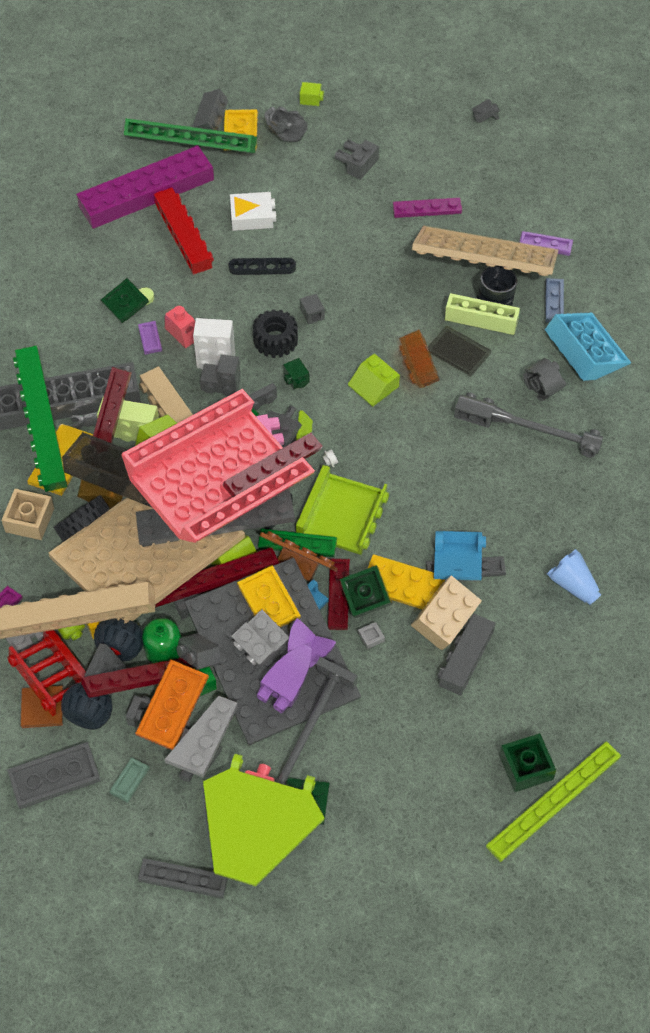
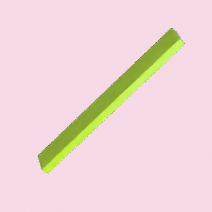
[486,741,621,862]

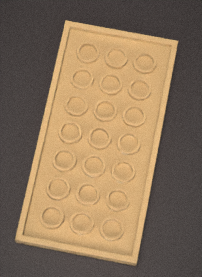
[412,226,559,276]

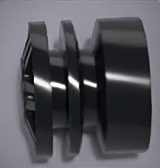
[477,266,517,306]

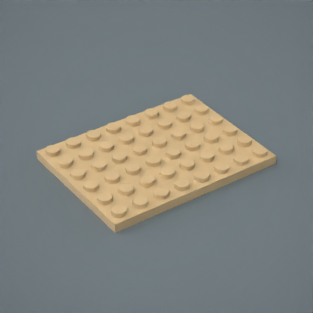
[48,490,245,624]

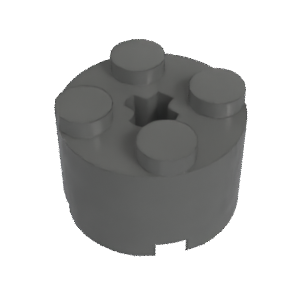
[523,358,566,401]

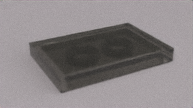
[426,326,491,377]

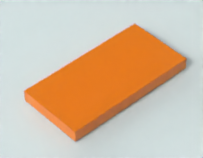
[135,660,209,750]

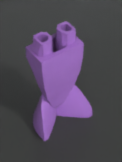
[257,618,336,713]

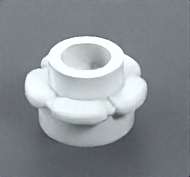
[323,449,338,467]

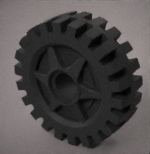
[53,495,110,542]

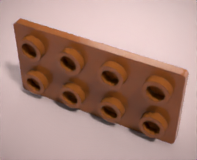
[260,531,338,582]

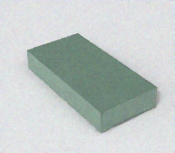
[109,757,150,803]

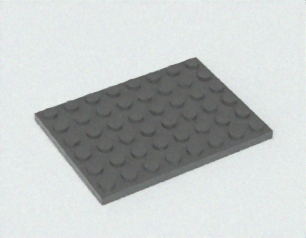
[184,558,361,745]

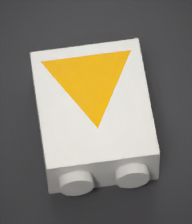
[230,192,276,231]

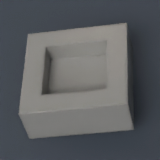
[358,622,385,649]

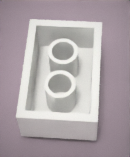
[193,318,235,370]

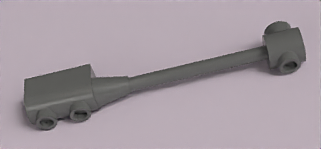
[454,392,603,458]

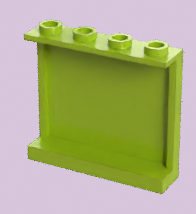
[296,465,389,555]

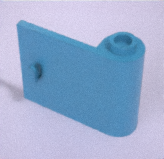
[434,531,486,580]

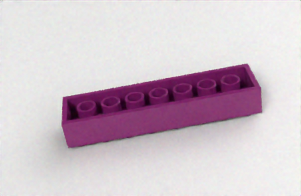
[76,146,214,229]

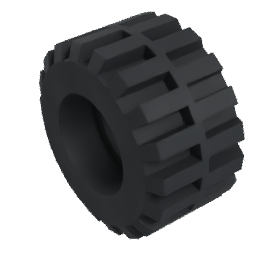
[253,309,298,358]

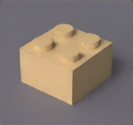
[2,489,54,540]

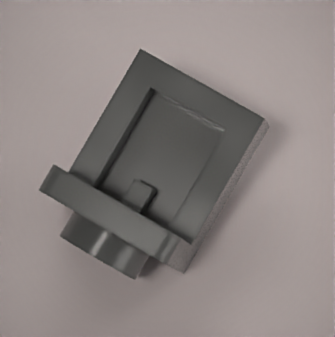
[472,99,500,123]

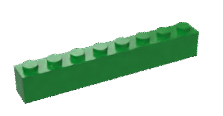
[124,118,257,153]
[13,346,68,492]

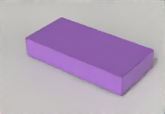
[138,321,162,354]

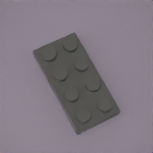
[7,742,101,809]

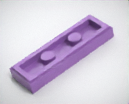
[520,231,573,256]

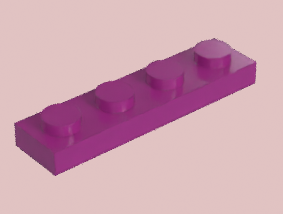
[393,198,462,218]

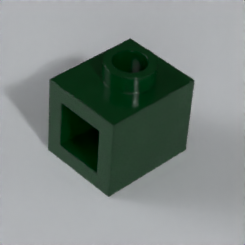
[283,358,310,390]

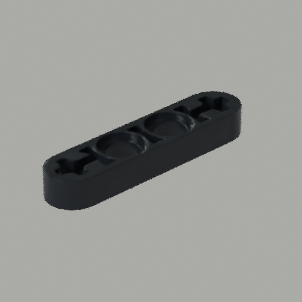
[228,257,296,275]

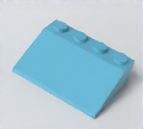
[545,313,631,381]

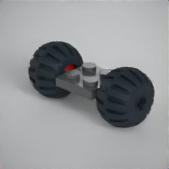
[61,617,143,730]

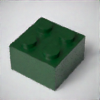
[340,565,393,618]
[499,733,556,792]

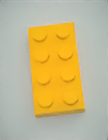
[368,554,446,609]

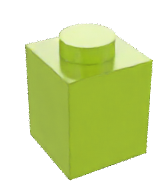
[300,82,324,106]

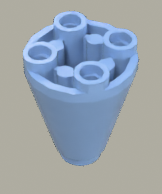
[547,549,601,605]

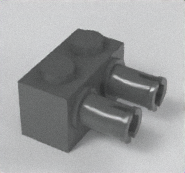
[334,139,379,180]

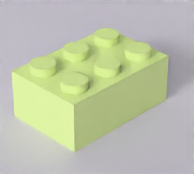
[97,398,159,442]

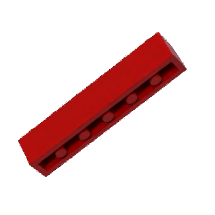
[153,187,214,275]

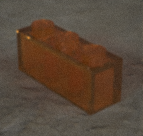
[399,330,440,388]

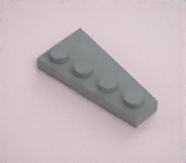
[165,696,238,778]

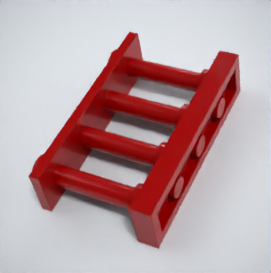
[7,630,86,717]

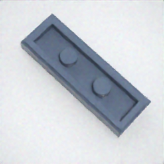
[545,278,564,323]

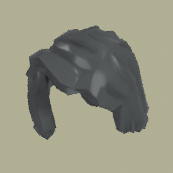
[264,107,308,142]

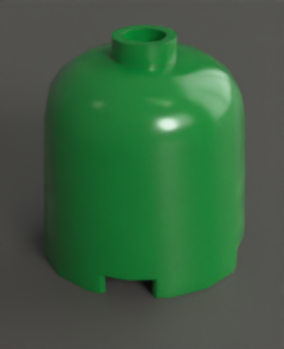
[142,618,182,663]

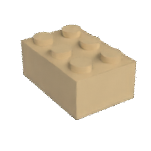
[411,576,482,650]

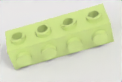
[445,293,520,335]

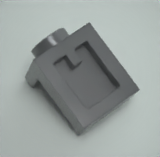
[126,696,152,727]

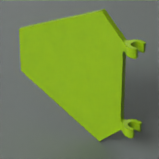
[203,754,325,887]

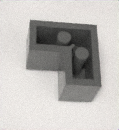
[200,354,241,396]

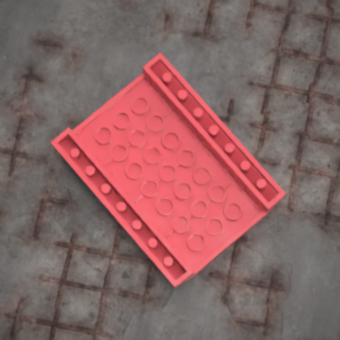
[121,389,315,543]

